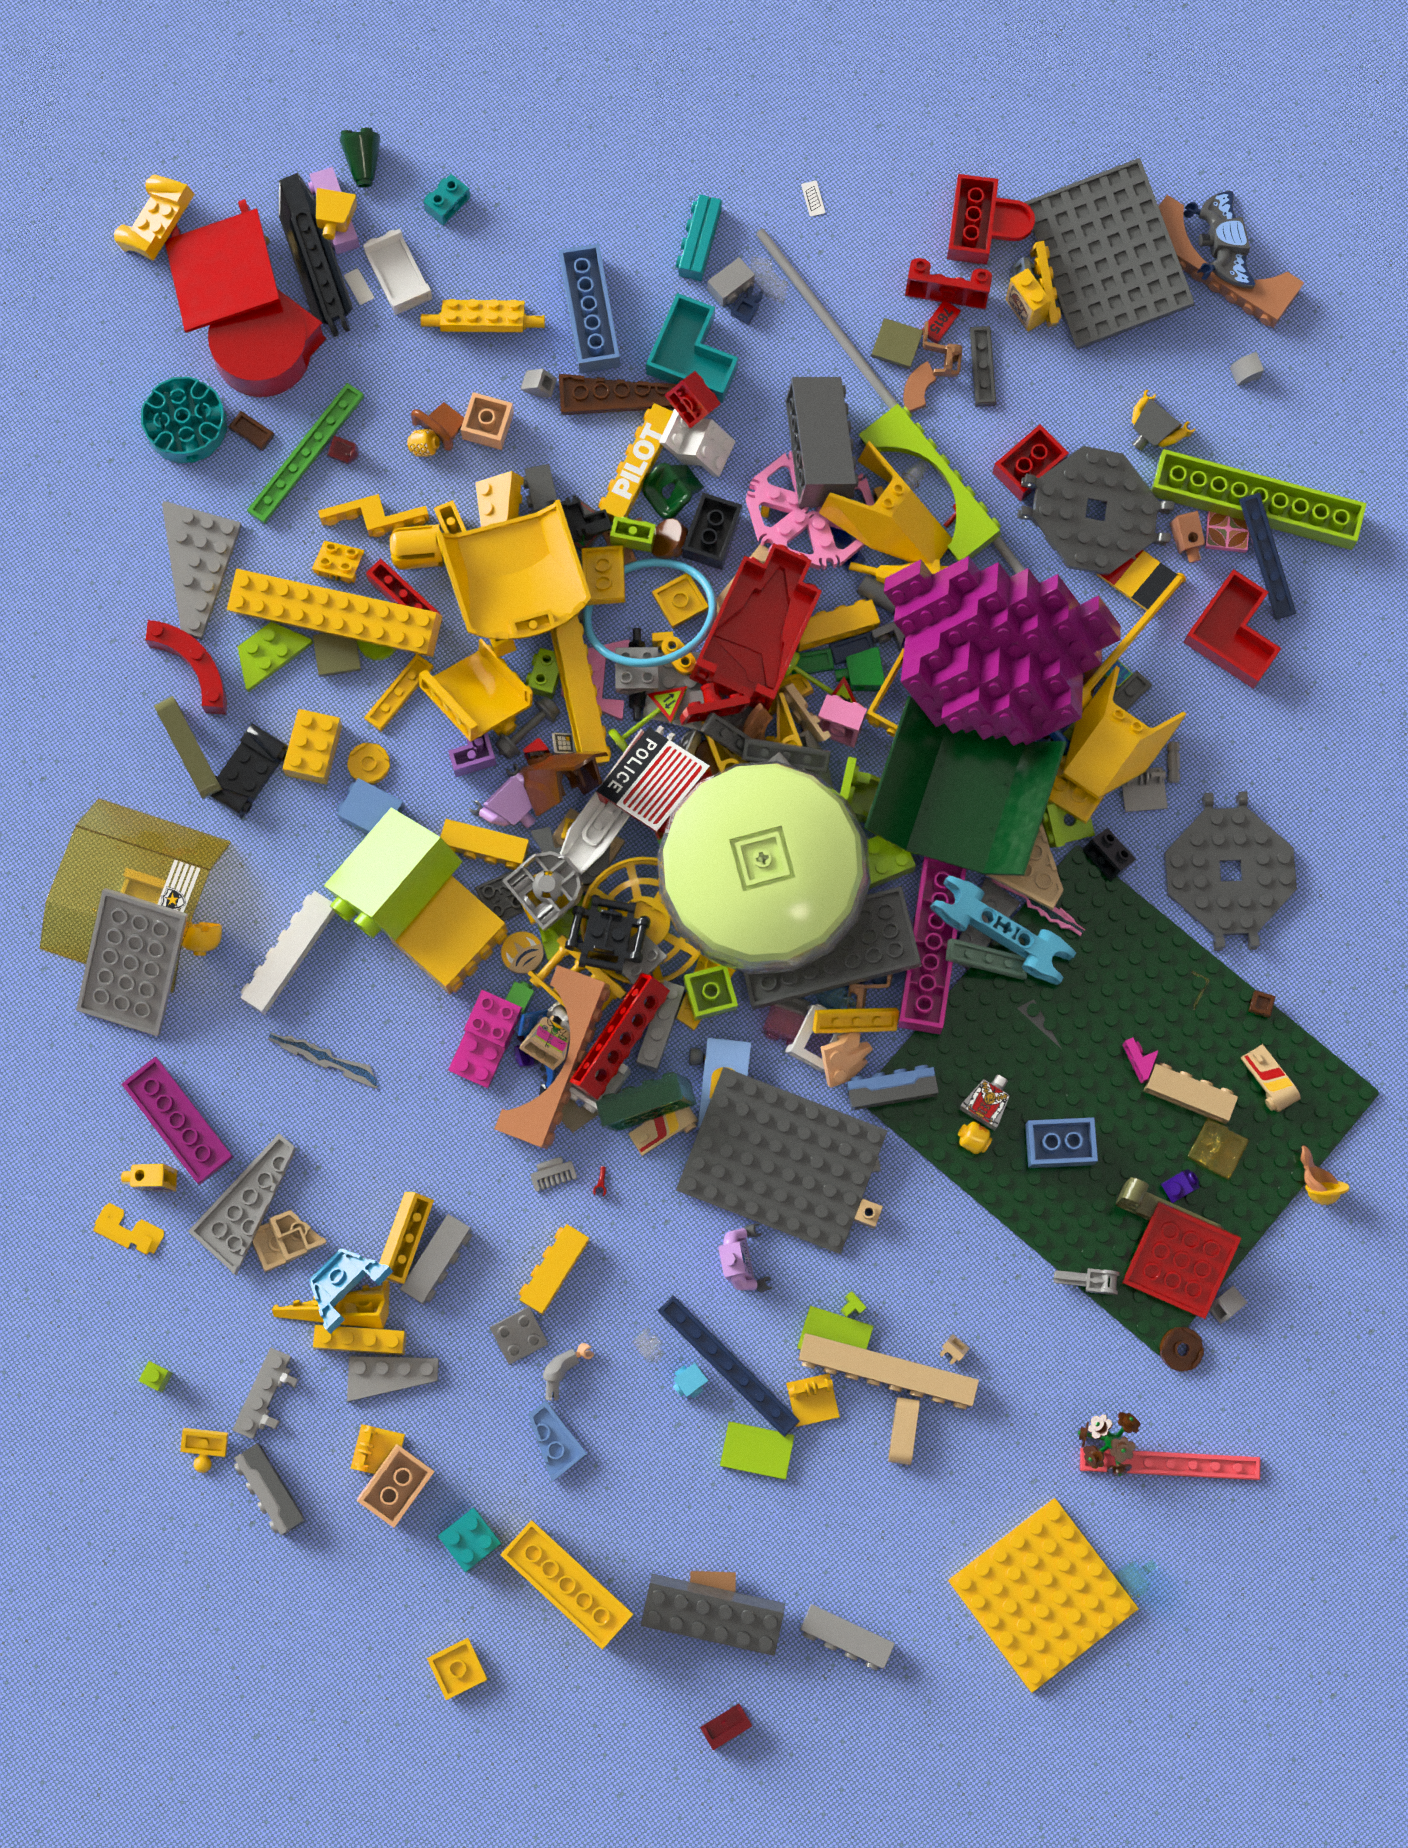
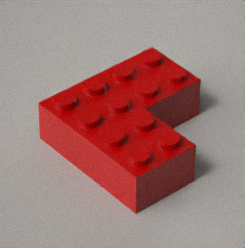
[1183,569,1281,689]

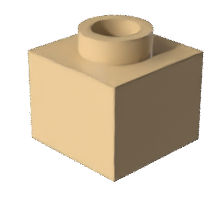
[854,1198,883,1229]

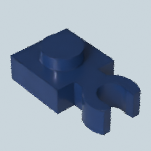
[731,286,763,325]

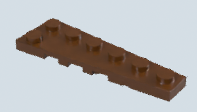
[559,374,677,415]

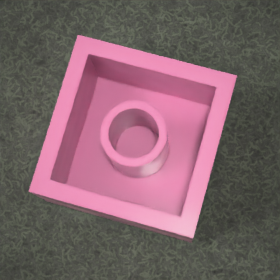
[818,694,867,748]

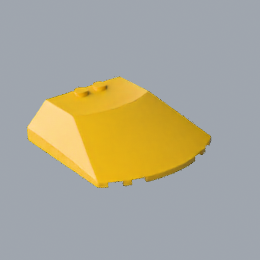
[436,499,591,640]

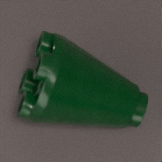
[340,127,380,188]

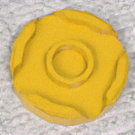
[347,743,390,785]

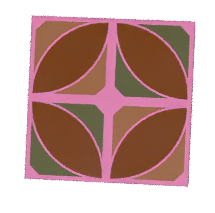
[1205,511,1249,553]

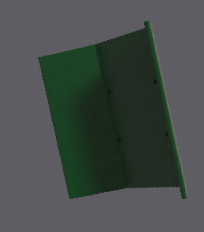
[864,696,1067,876]

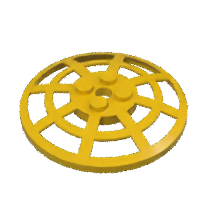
[580,857,704,985]

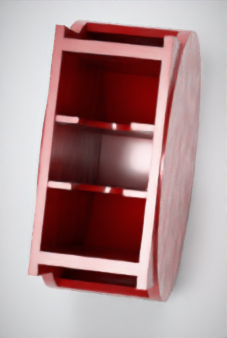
[208,289,327,397]

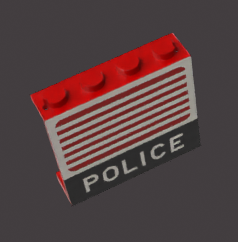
[596,727,712,840]

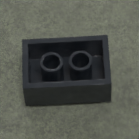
[682,493,742,570]

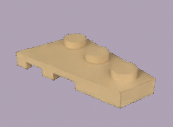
[779,683,831,742]

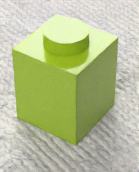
[138,1361,173,1393]

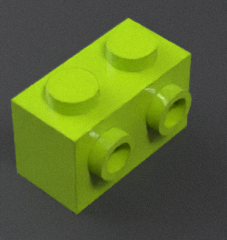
[610,516,656,553]
[525,648,560,699]

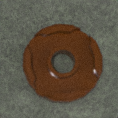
[1160,1327,1204,1372]

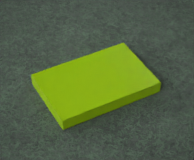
[797,1306,874,1350]
[720,1421,795,1480]

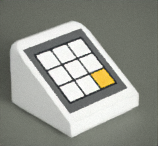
[552,733,576,755]

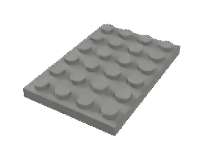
[76,888,188,1036]

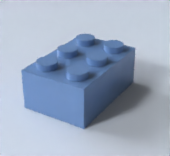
[1025,1117,1098,1168]

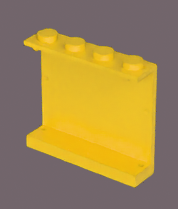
[419,639,533,742]

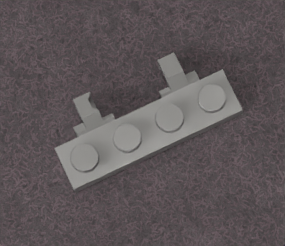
[232,1347,299,1440]

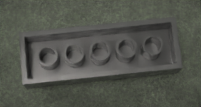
[641,1573,785,1656]

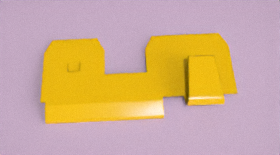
[93,1203,164,1255]

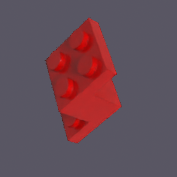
[664,371,721,428]

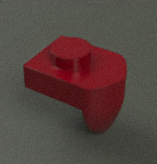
[327,435,359,464]

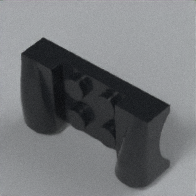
[207,723,288,819]

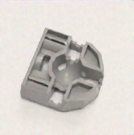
[503,851,584,931]

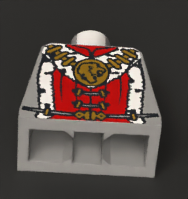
[959,1074,1010,1131]

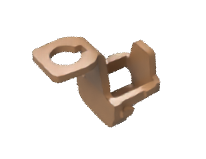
[922,321,962,377]
[847,974,893,1009]

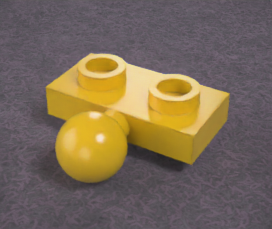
[180,1428,228,1473]

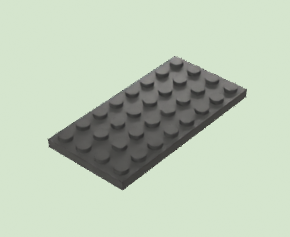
[743,886,922,1010]

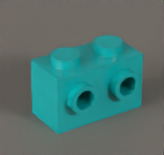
[424,174,471,226]

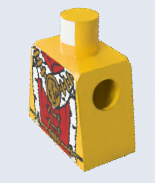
[121,1164,178,1192]

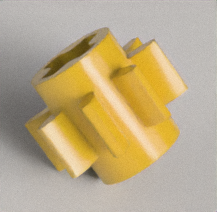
[492,716,517,736]

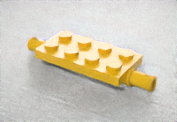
[421,299,545,332]

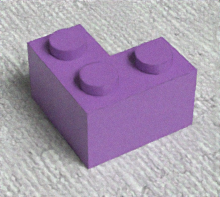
[448,733,497,777]

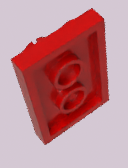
[679,683,751,725]

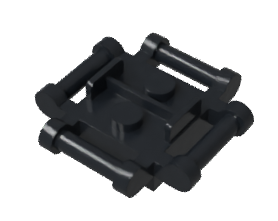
[565,895,650,975]

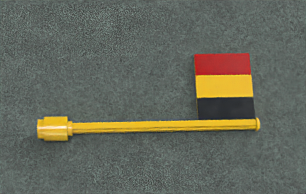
[1082,550,1186,711]

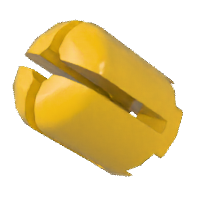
[389,524,443,570]

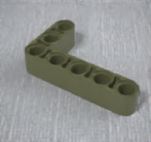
[154,696,222,799]
[1116,1177,1224,1229]

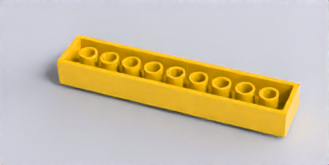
[227,569,443,657]

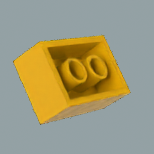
[282,709,343,785]

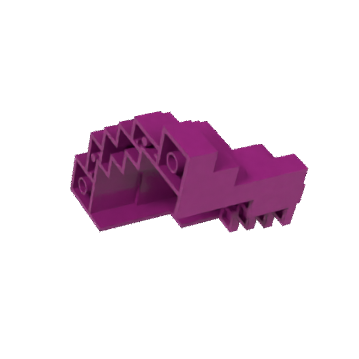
[884,556,1121,746]

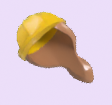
[1301,1146,1350,1205]

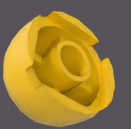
[181,922,222,956]

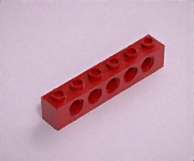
[569,973,670,1100]

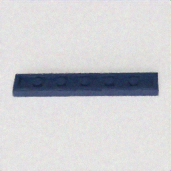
[1239,493,1297,620]

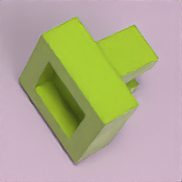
[840,1291,867,1317]

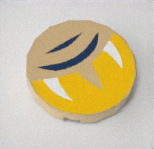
[501,931,544,974]

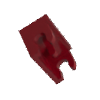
[700,1703,752,1750]

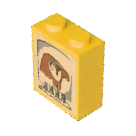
[1005,268,1051,332]

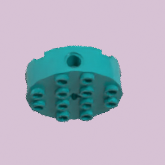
[141,377,227,463]

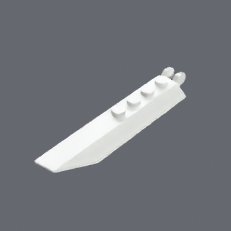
[560,725,676,878]

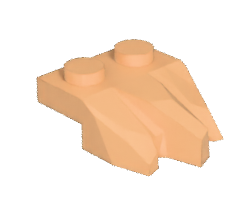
[820,1032,873,1088]

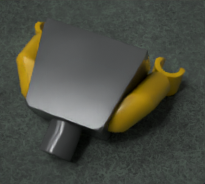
[1132,390,1195,452]

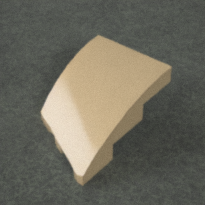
[252,1210,327,1273]

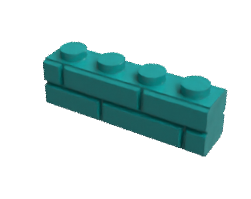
[676,194,722,281]

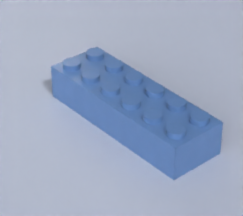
[558,244,620,373]

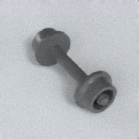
[495,697,560,760]

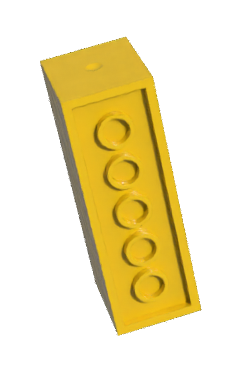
[500,1520,634,1650]

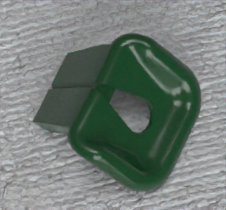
[642,463,704,519]

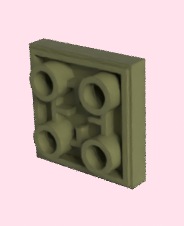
[871,318,923,369]
[313,633,361,677]

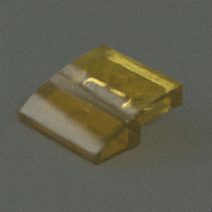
[1188,1119,1249,1180]

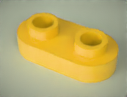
[661,636,696,675]

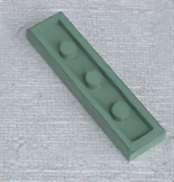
[945,938,1027,980]

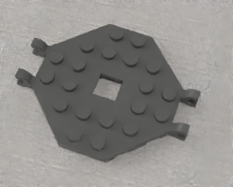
[1017,446,1175,576]
[1164,791,1297,951]

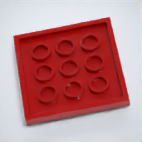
[1122,1201,1241,1319]

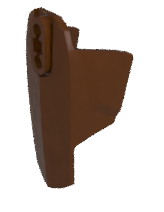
[519,751,608,816]

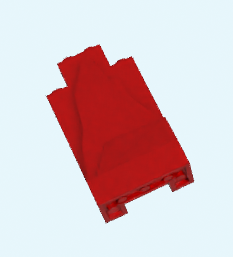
[689,543,822,711]

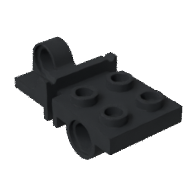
[528,495,612,542]

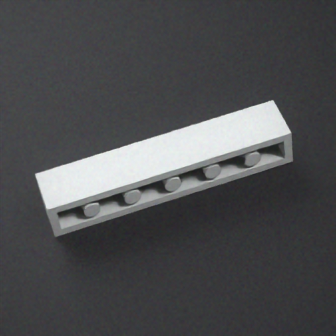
[240,891,335,1015]

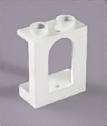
[785,1004,844,1073]

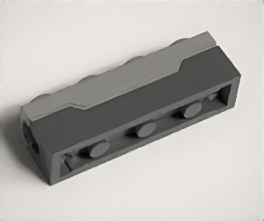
[234,1443,307,1536]

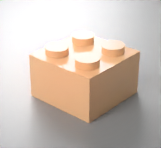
[461,392,514,450]

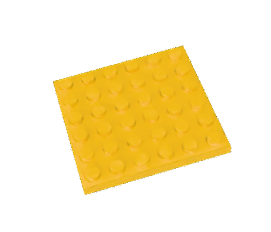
[947,1498,1139,1693]

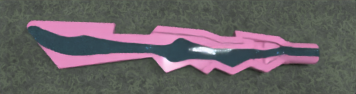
[991,878,1085,936]

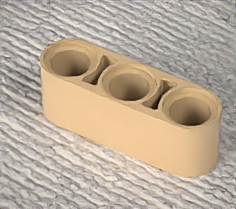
[888,1397,920,1465]

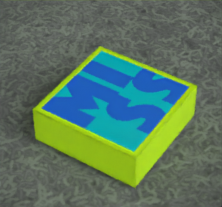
[1104,660,1133,689]

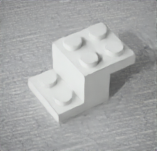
[659,409,736,477]

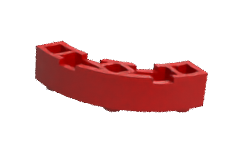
[145,620,227,715]

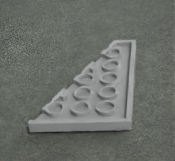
[162,501,242,640]

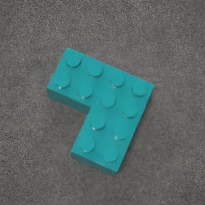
[646,293,738,403]

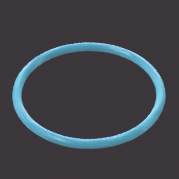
[583,558,717,667]

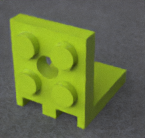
[1042,802,1095,848]

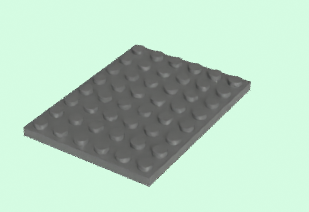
[1024,158,1195,350]
[676,1067,888,1254]

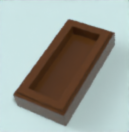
[228,411,275,451]

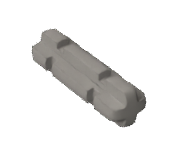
[1167,742,1180,783]

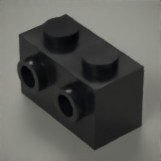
[1082,828,1136,881]

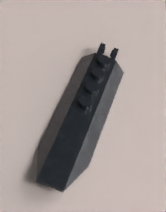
[278,173,353,337]

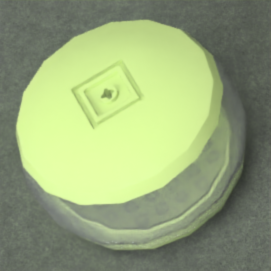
[657,761,871,975]

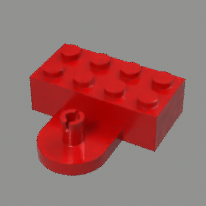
[947,174,1035,265]

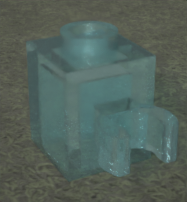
[815,987,856,1010]
[1114,1559,1158,1598]

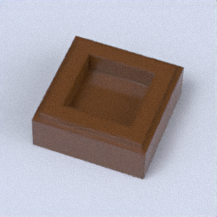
[1248,990,1276,1018]

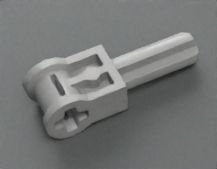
[1053,1268,1120,1295]

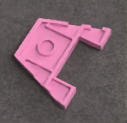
[561,640,630,721]

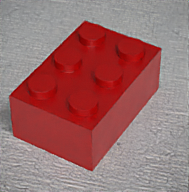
[992,424,1069,501]

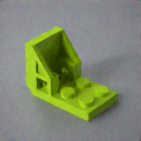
[839,757,881,823]

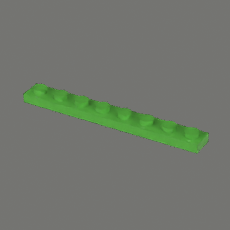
[247,383,364,525]

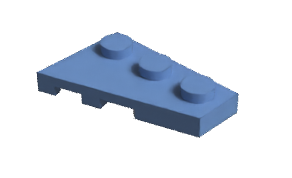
[528,1401,587,1483]

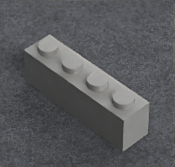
[636,980,685,1073]
[400,1214,472,1305]
[800,1604,895,1671]

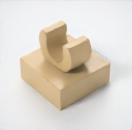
[940,1334,970,1364]

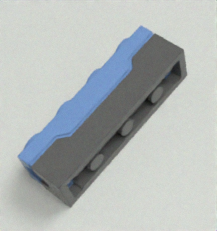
[846,1065,939,1111]

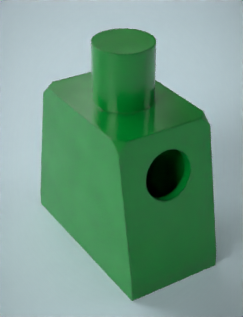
[834,647,885,692]

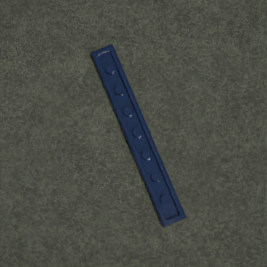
[658,1295,800,1437]

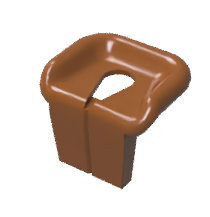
[411,402,464,451]

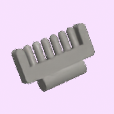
[530,1156,577,1192]

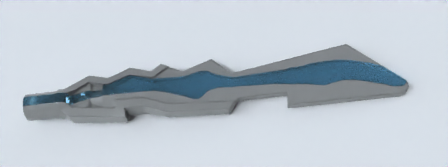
[268,1032,378,1088]

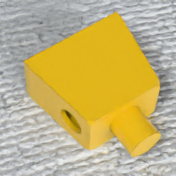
[316,188,357,240]

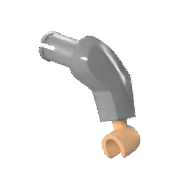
[543,1343,594,1401]

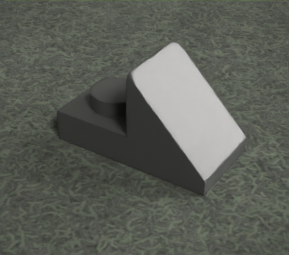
[871,621,905,651]

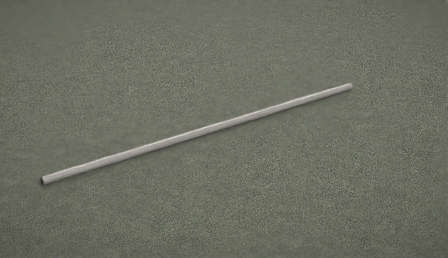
[756,228,1025,574]

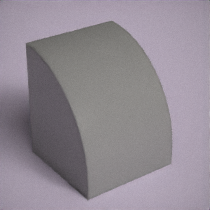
[1230,352,1264,386]
[521,369,557,397]
[1209,1285,1248,1324]

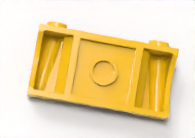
[114,174,195,261]

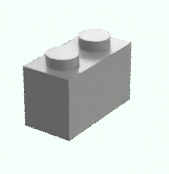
[707,257,755,307]

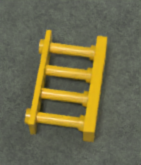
[527,935,628,1031]

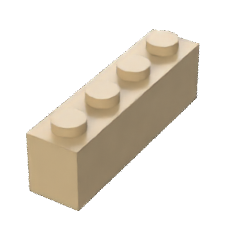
[1144,1063,1238,1124]

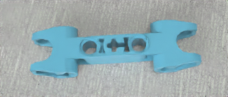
[930,875,1076,985]

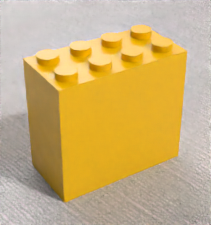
[389,875,508,995]

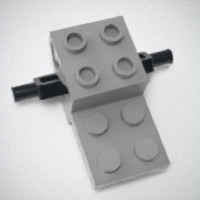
[615,628,701,722]

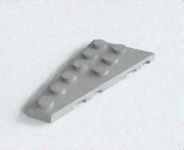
[188,1133,296,1275]

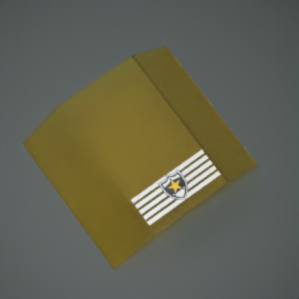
[40,798,231,993]

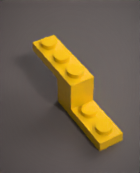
[318,494,430,537]

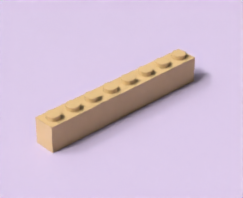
[798,1333,979,1410]

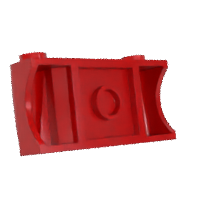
[905,258,992,310]

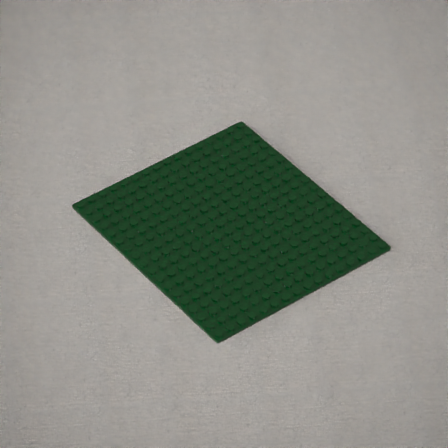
[866,845,1379,1356]

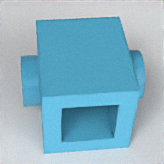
[673,1363,708,1398]

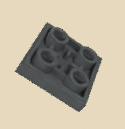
[475,870,525,921]

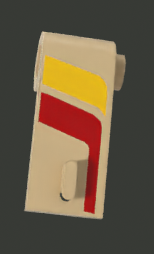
[1241,1044,1301,1112]
[628,1098,698,1156]

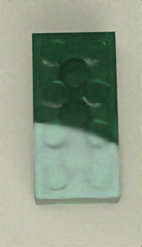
[596,1072,697,1132]

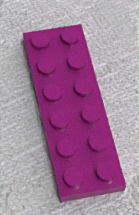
[121,1056,234,1185]

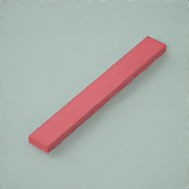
[1080,1448,1260,1480]

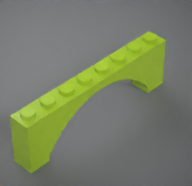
[859,404,1002,561]

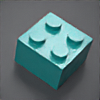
[438,1507,502,1573]

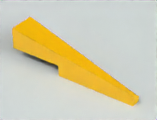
[272,1281,390,1329]

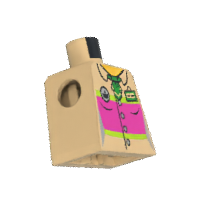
[519,1015,570,1070]

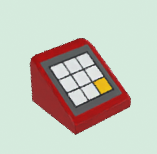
[523,738,550,759]

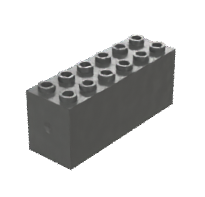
[785,377,858,507]

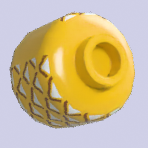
[407,429,440,457]

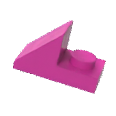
[1122,1038,1158,1084]

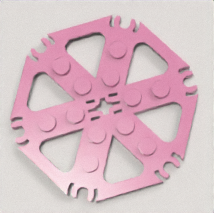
[746,451,875,570]

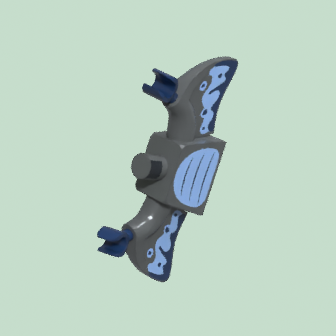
[1183,191,1256,289]

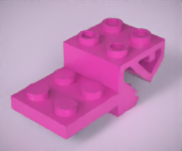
[448,990,523,1089]

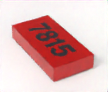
[922,300,961,344]

